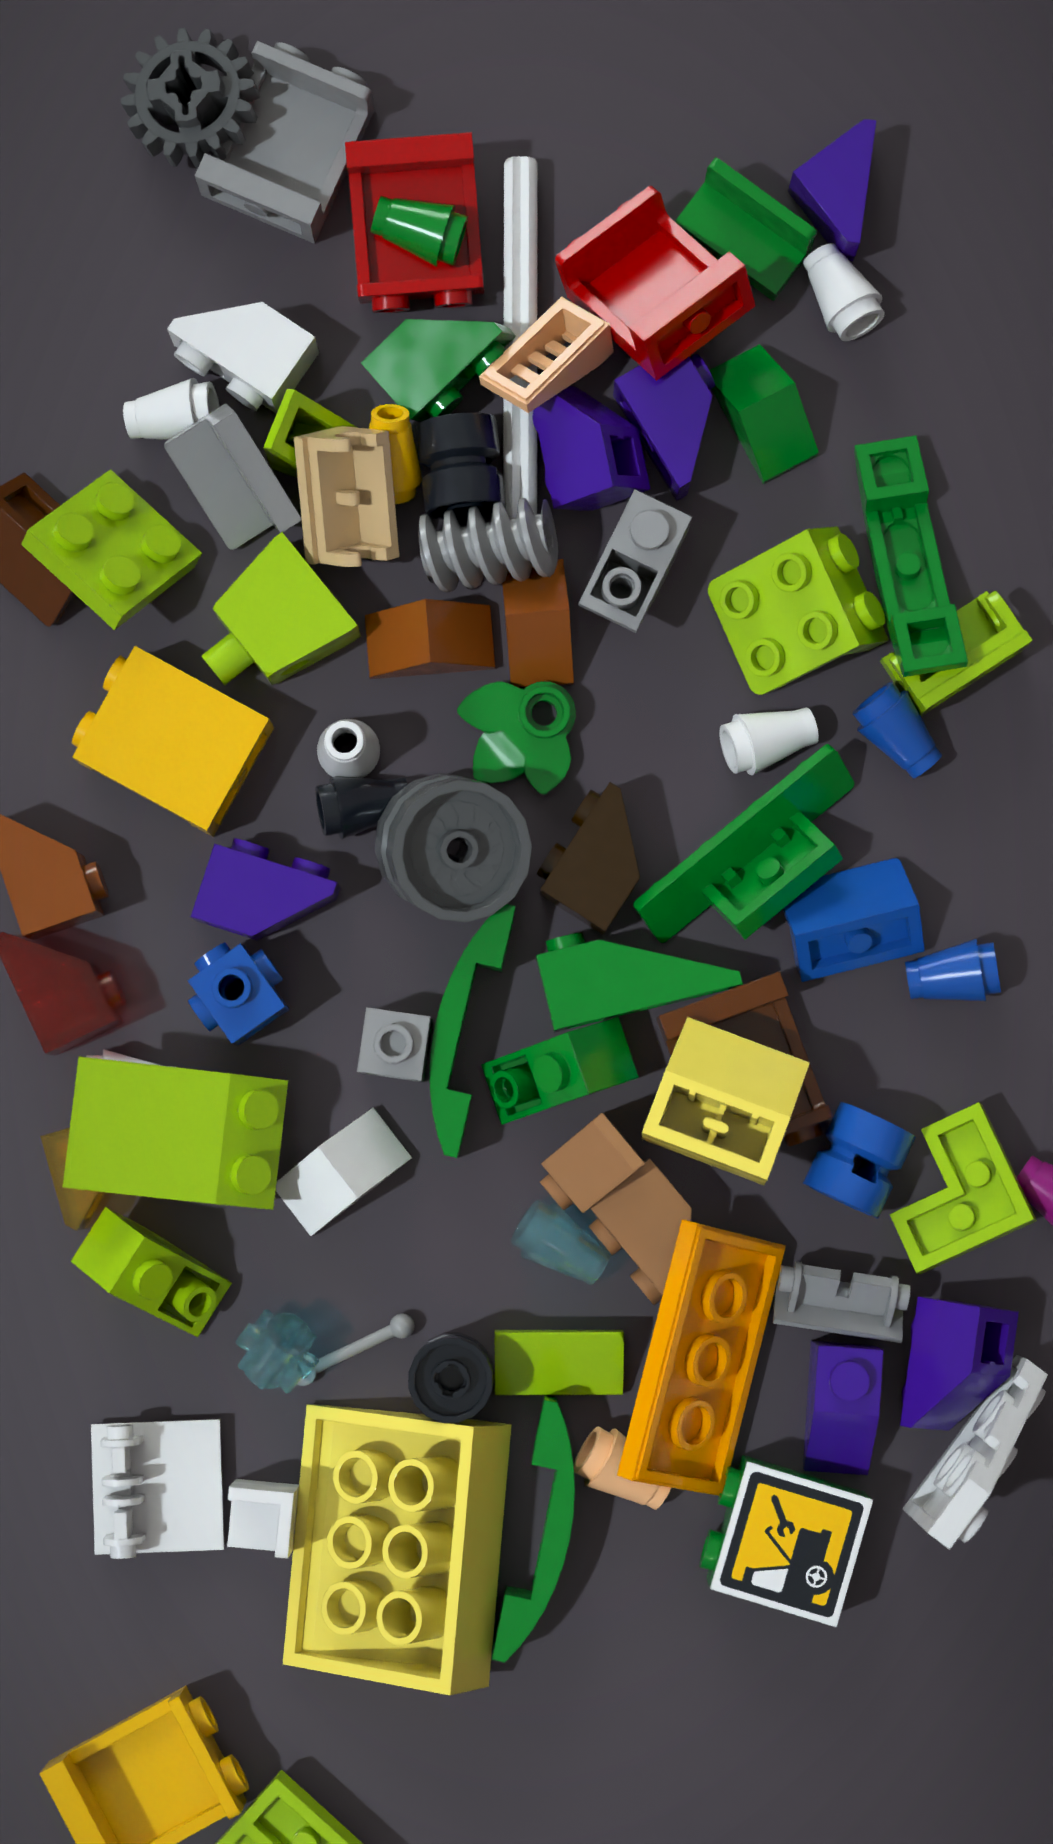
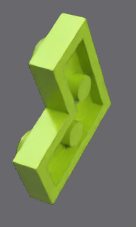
[889,1102,1037,1274]

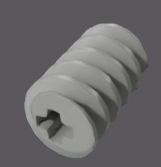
[418,498,558,593]

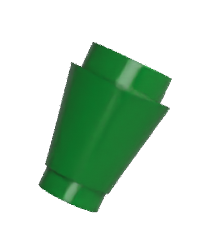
[371,196,468,267]

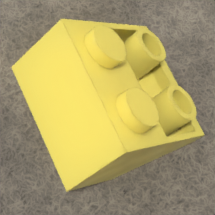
[642,1017,810,1185]

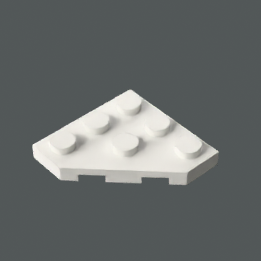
[903,1355,1048,1549]

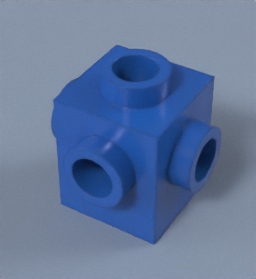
[187,942,290,1046]

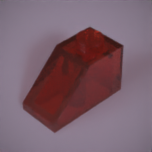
[0,932,126,1056]

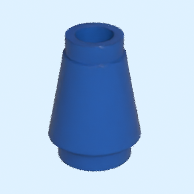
[852,682,942,779]
[905,938,1001,1001]

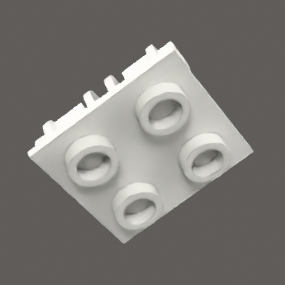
[91,1419,224,1559]

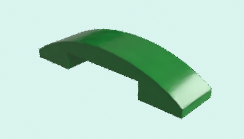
[854,435,968,677]
[430,904,516,1158]
[492,1395,575,1662]

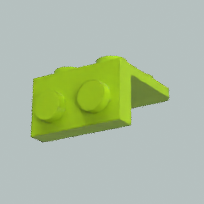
[708,526,889,695]

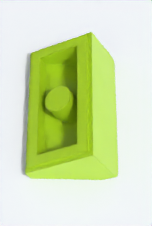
[495,1330,624,1395]

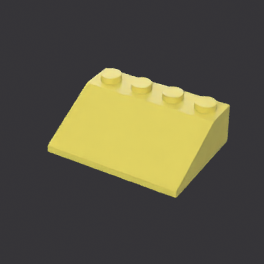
[283,1404,512,1695]

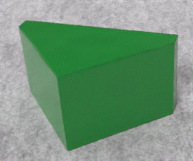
[709,344,819,484]

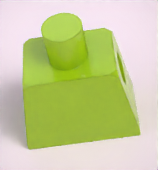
[201,532,361,686]

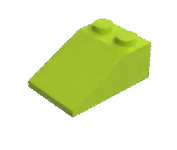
[63,1057,288,1210]

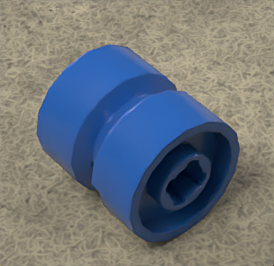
[802,1102,916,1219]

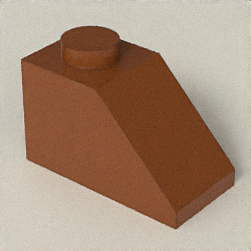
[0,814,109,940]

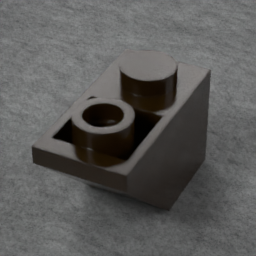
[536,782,640,936]

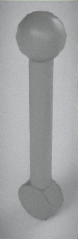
[290,1313,415,1386]

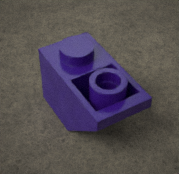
[532,386,650,511]
[191,838,341,941]
[900,1297,1019,1431]

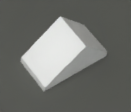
[276,1108,412,1236]

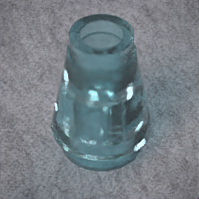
[511,1200,611,1285]

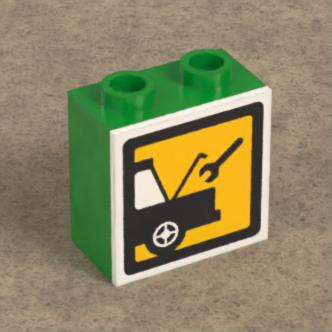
[699,1455,873,1627]

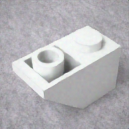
[167,302,319,414]

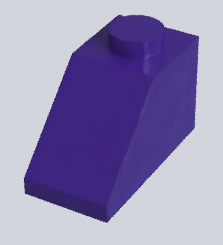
[613,354,715,501]
[803,1341,884,1475]

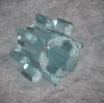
[235,1309,319,1394]

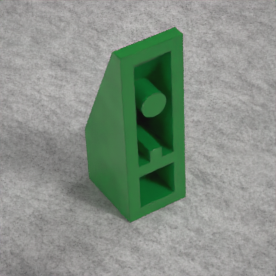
[536,932,743,1033]

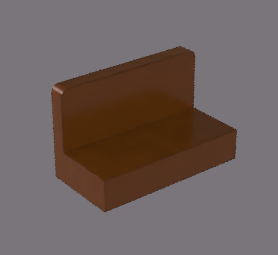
[0,472,75,627]

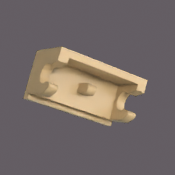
[294,426,400,567]

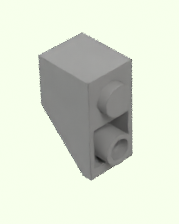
[578,489,692,633]

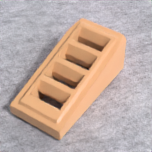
[479,296,614,413]

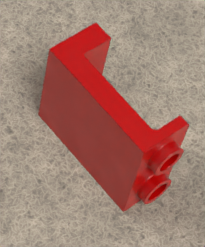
[345,132,484,313]
[555,186,756,381]

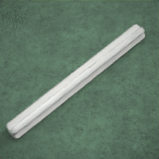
[503,156,538,519]

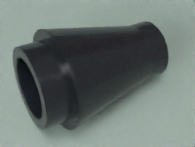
[315,777,408,840]

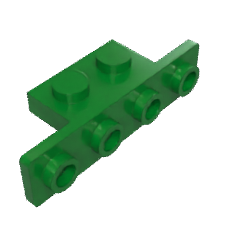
[633,744,855,943]

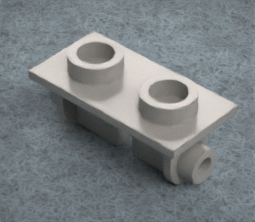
[773,1261,910,1343]

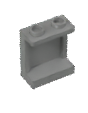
[195,41,375,244]

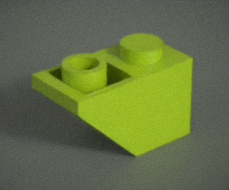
[71,1206,232,1337]

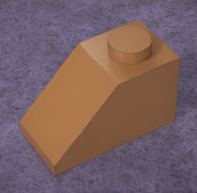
[539,1113,645,1213]

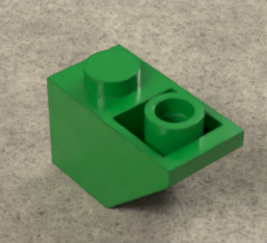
[361,319,516,422]
[481,1017,639,1125]

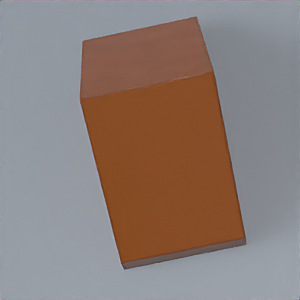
[502,559,574,689]
[365,599,495,679]

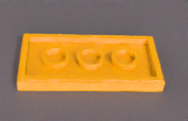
[617,1219,786,1496]

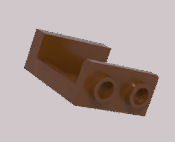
[656,971,833,1147]

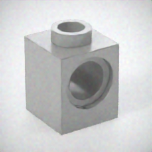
[357,1007,433,1083]

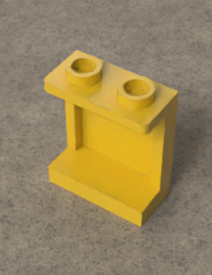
[71,646,274,837]
[39,1686,249,1844]

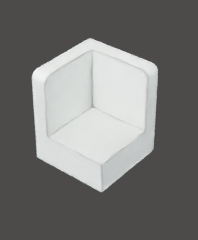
[227,1479,299,1559]

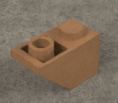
[588,1158,692,1305]

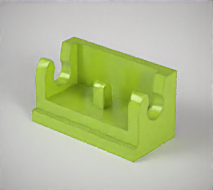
[880,591,1033,716]

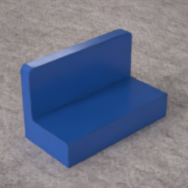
[782,858,925,982]

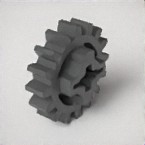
[121,27,260,168]

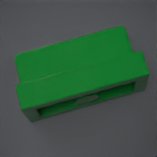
[675,157,817,301]

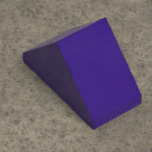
[788,119,877,262]

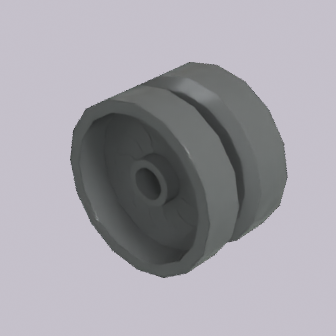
[374,773,532,922]

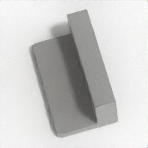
[164,403,302,550]

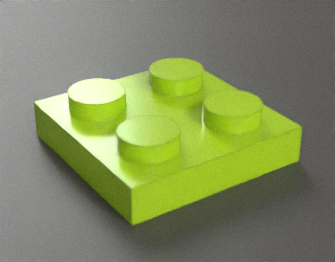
[21,469,202,630]

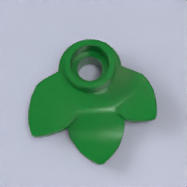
[457,681,576,795]

